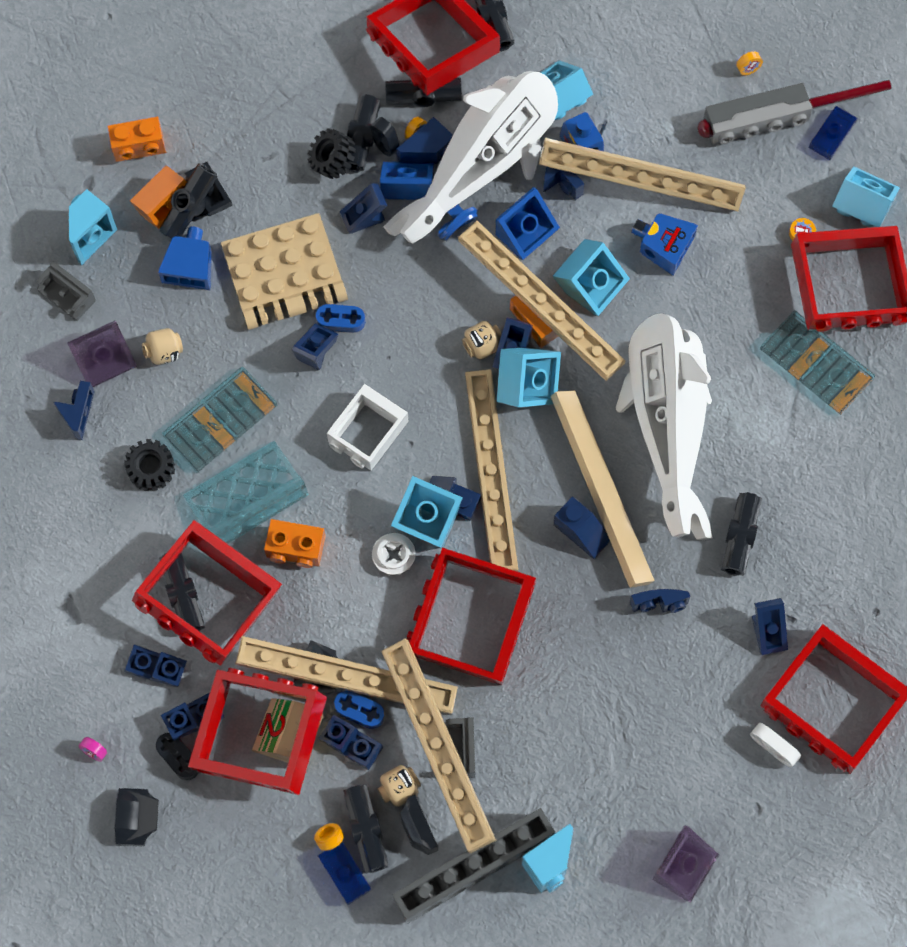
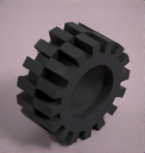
[307,128,356,179]
[124,439,175,491]

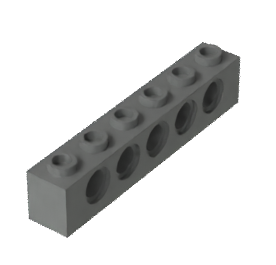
[392,808,556,924]

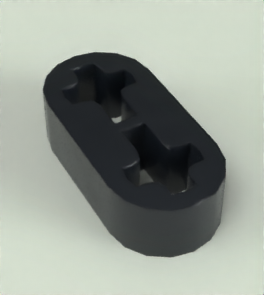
[370,117,400,157]
[156,733,199,780]

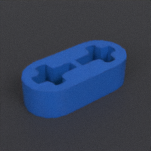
[316,304,366,333]
[334,691,385,729]

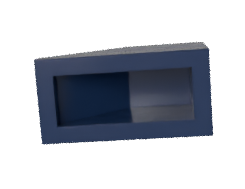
[397,117,453,164]
[553,496,611,559]

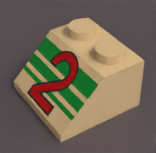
[252,698,323,763]

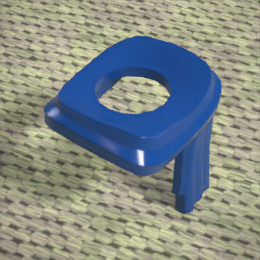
[438,204,478,241]

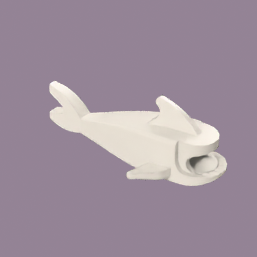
[383,71,558,243]
[616,313,712,541]

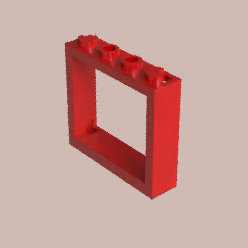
[366,0,500,95]
[791,226,907,332]
[132,520,282,666]
[407,547,536,685]
[760,624,907,774]
[188,668,327,795]

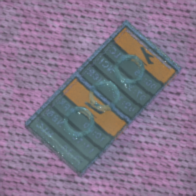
[760,310,876,415]
[162,366,278,473]

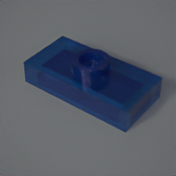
[809,106,858,160]
[318,842,372,905]

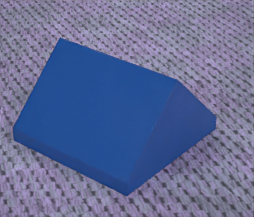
[380,162,434,200]
[495,187,560,260]

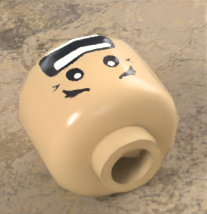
[462,321,502,360]
[142,328,183,365]
[377,765,421,807]

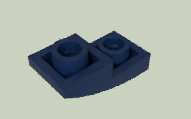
[630,589,691,613]
[124,645,187,687]
[160,692,225,740]
[319,715,384,770]

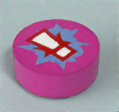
[78,737,107,762]

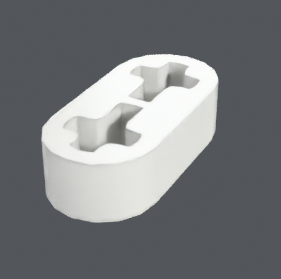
[750,723,801,767]

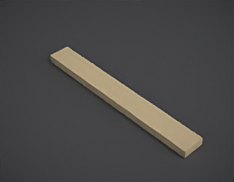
[539,138,746,211]
[458,221,626,381]
[465,369,518,572]
[550,390,655,588]
[235,636,458,715]
[381,639,496,853]

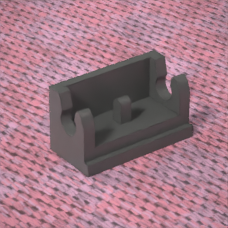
[37,261,96,321]
[444,717,475,778]

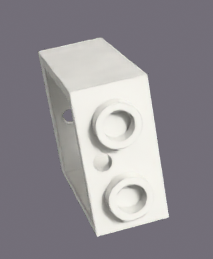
[327,384,408,471]

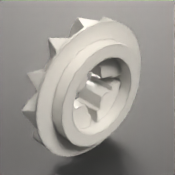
[372,533,415,576]

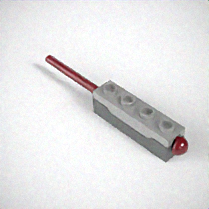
[697,80,892,145]

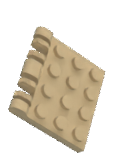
[221,213,348,330]

